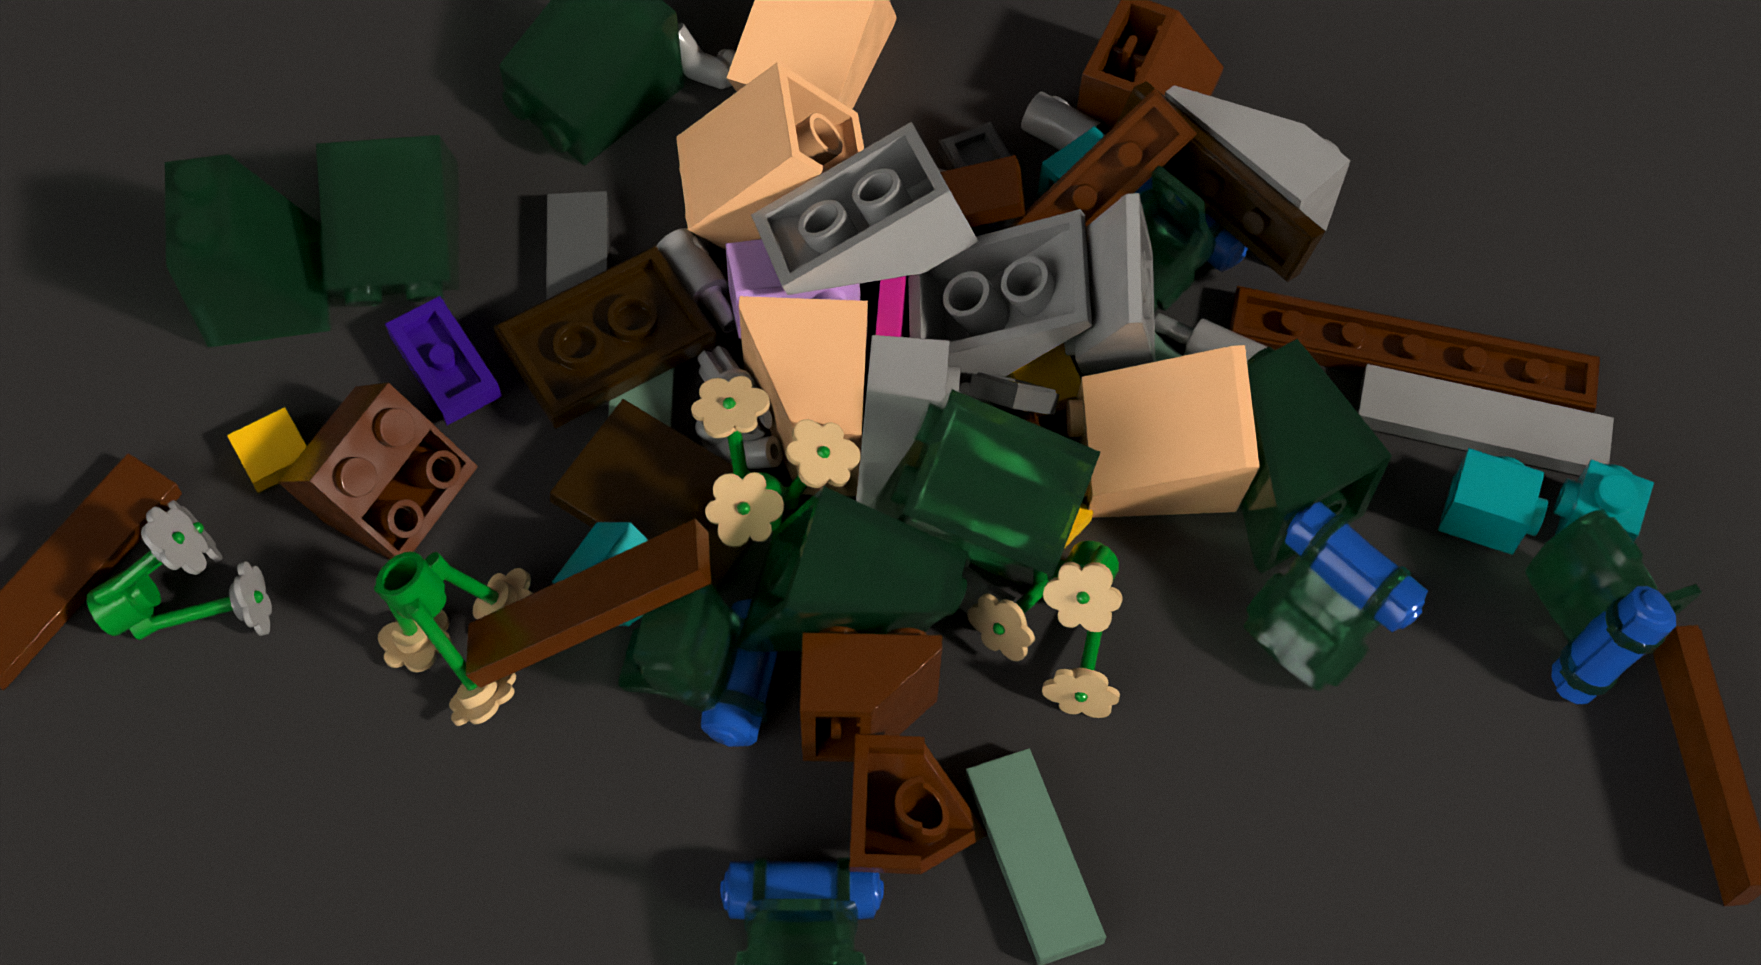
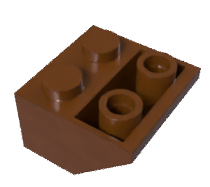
[1077,0,1224,131]
[278,382,478,559]
[800,626,942,762]

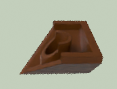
[849,734,987,874]

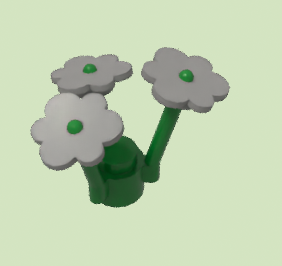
[87,500,272,640]

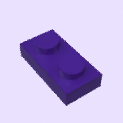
[385,296,502,426]

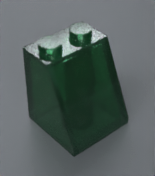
[499,0,684,166]
[316,135,459,307]
[164,154,331,348]
[1240,339,1392,574]
[889,389,1101,589]
[736,486,968,652]

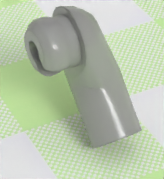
[660,23,736,89]
[695,420,783,470]

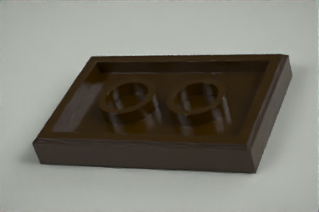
[494,246,718,429]
[550,399,754,601]

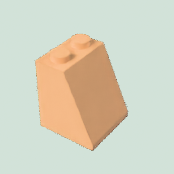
[727,0,897,109]
[676,62,864,250]
[739,296,868,501]
[1066,345,1260,518]

